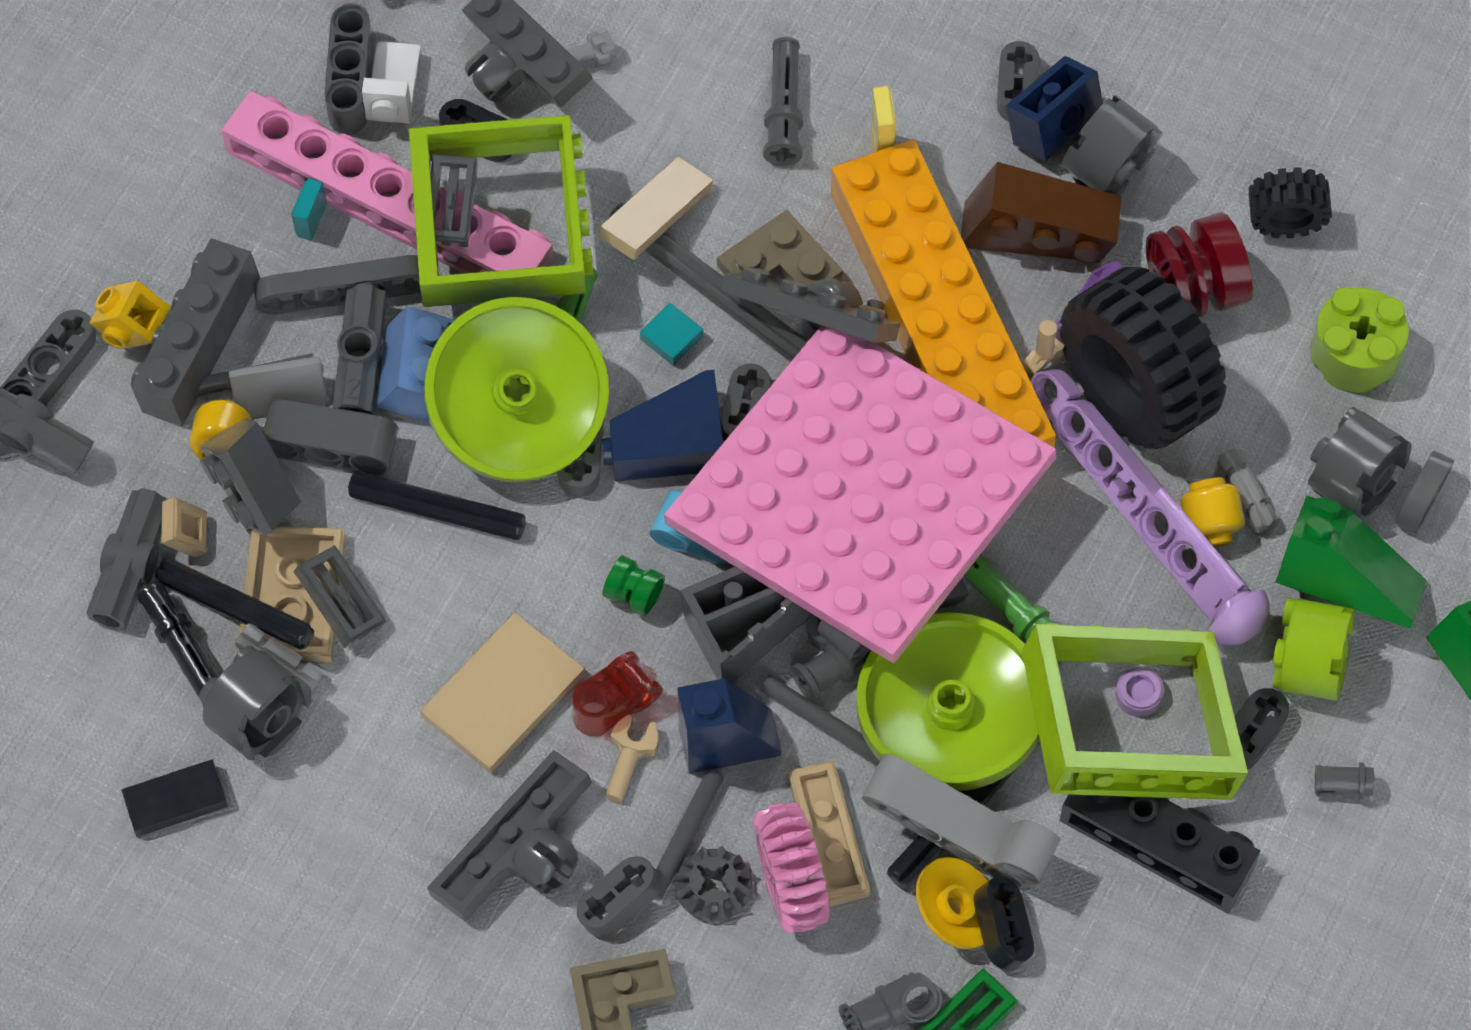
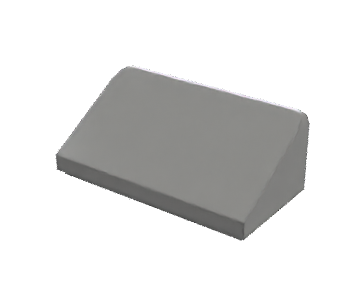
[229,356,328,419]

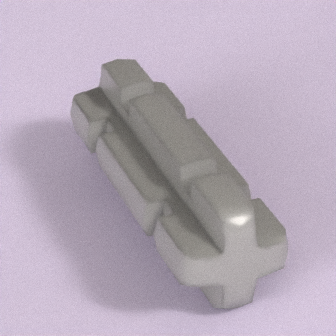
[1217,448,1277,534]
[235,624,323,692]

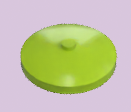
[424,297,609,482]
[856,612,1039,791]

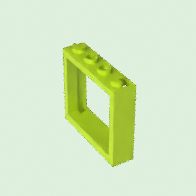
[409,115,594,307]
[1022,623,1248,800]

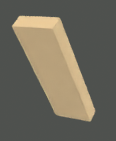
[598,156,714,260]
[788,760,870,906]

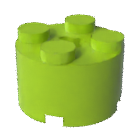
[1310,287,1409,393]
[1273,598,1355,701]

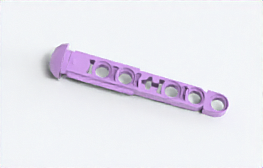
[1030,369,1270,646]

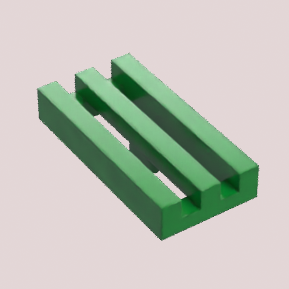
[919,968,1018,1030]

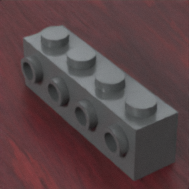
[131,238,261,426]

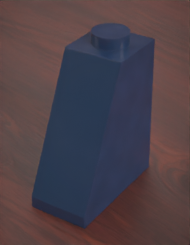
[602,370,723,482]
[677,678,782,774]

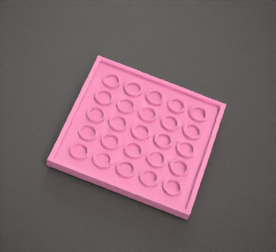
[664,325,1056,664]

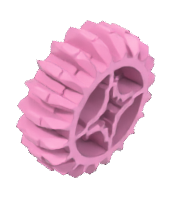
[753,802,830,933]

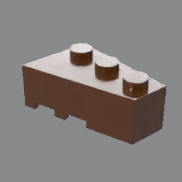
[961,162,1122,262]

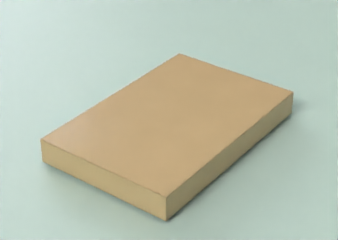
[237,526,346,663]
[420,612,585,774]

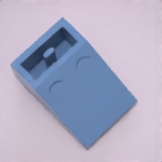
[376,305,454,420]

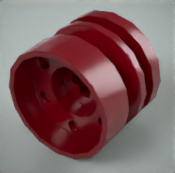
[1145,212,1253,318]

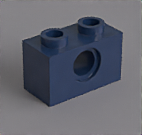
[1006,56,1103,161]

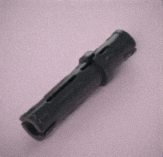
[137,582,219,708]

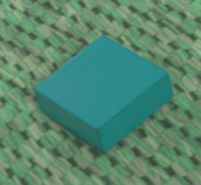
[291,178,327,241]
[640,303,704,366]

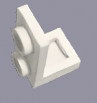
[362,41,421,124]

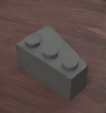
[681,567,812,683]

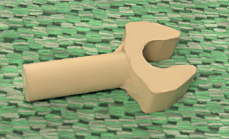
[1022,320,1065,377]
[605,714,659,803]

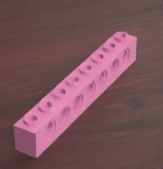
[221,90,555,274]

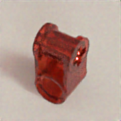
[573,651,663,736]

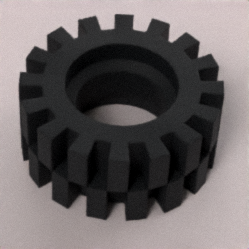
[1248,167,1332,238]

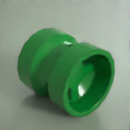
[602,555,665,617]

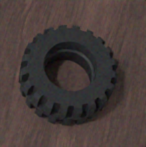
[1060,267,1227,449]

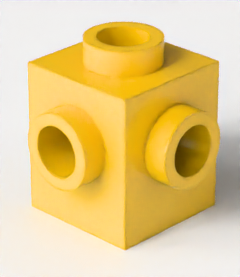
[89,281,171,349]

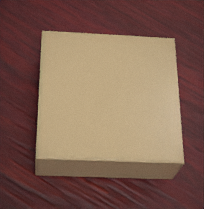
[161,497,207,558]

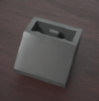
[199,417,301,536]

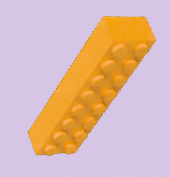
[831,139,1056,448]

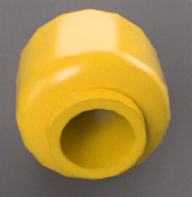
[189,400,252,460]
[1180,477,1245,547]

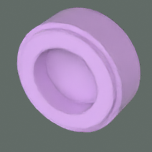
[1115,667,1164,717]

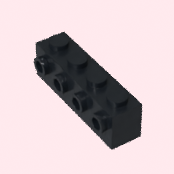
[1059,795,1261,914]

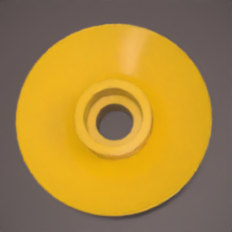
[916,857,988,949]

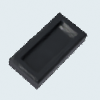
[121,759,228,837]

